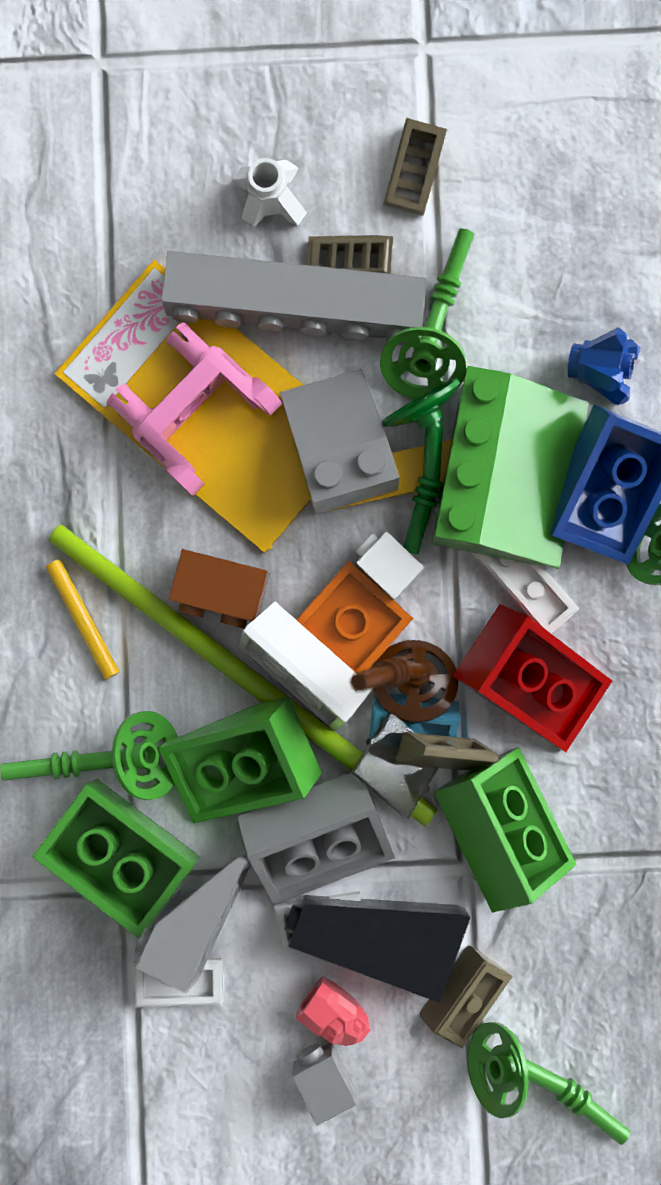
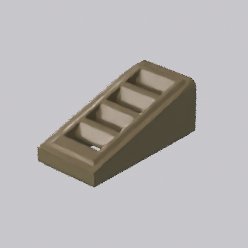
[383,118,447,216]
[306,235,393,274]

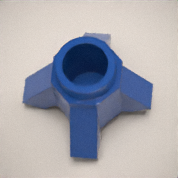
[568,327,641,406]

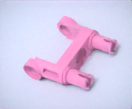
[107,322,282,496]

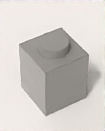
[292,1043,357,1126]

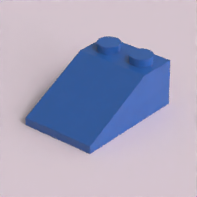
[550,404,661,565]

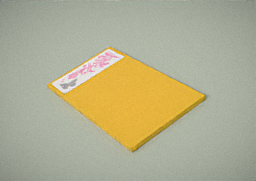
[54,259,311,553]

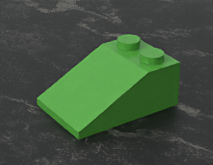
[158,696,322,823]

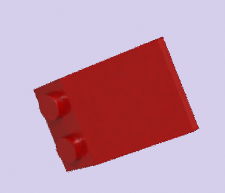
[452,604,613,752]

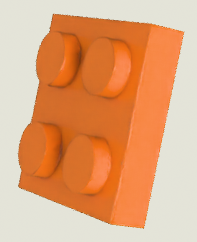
[297,561,414,673]

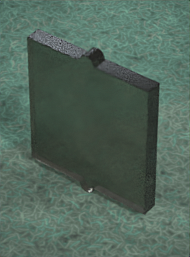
[351,713,439,819]

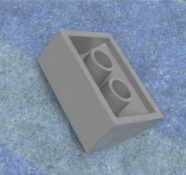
[237,769,395,905]

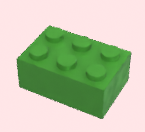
[32,779,201,939]

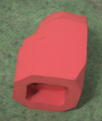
[296,976,370,1046]

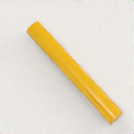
[45,559,120,680]

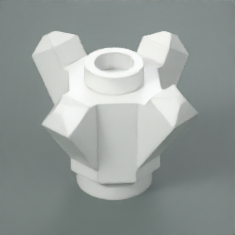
[233,158,307,227]

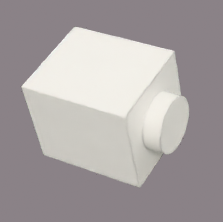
[356,531,425,600]

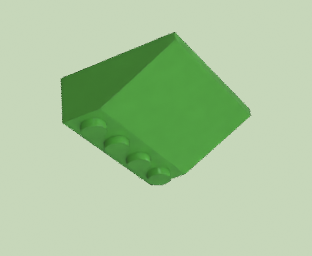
[431,365,589,569]

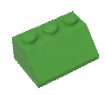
[434,747,577,913]

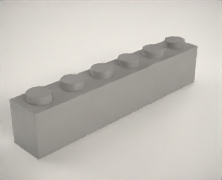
[162,251,427,345]

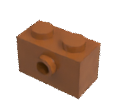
[169,549,270,629]

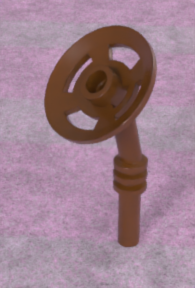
[350,640,459,723]

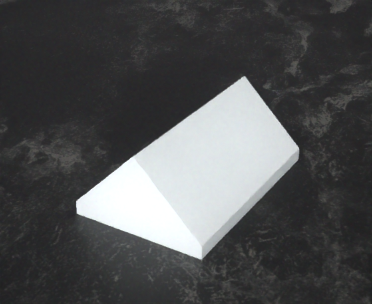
[238,602,373,731]

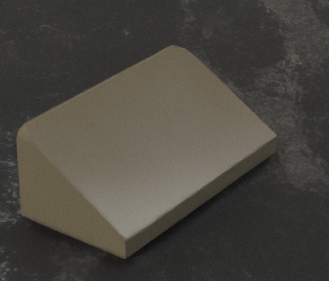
[396,732,499,770]
[420,945,513,1048]

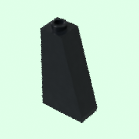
[284,895,471,1003]

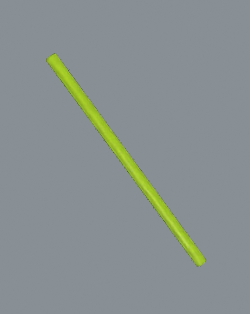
[48,524,438,827]

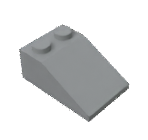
[280,369,399,514]
[135,855,251,993]

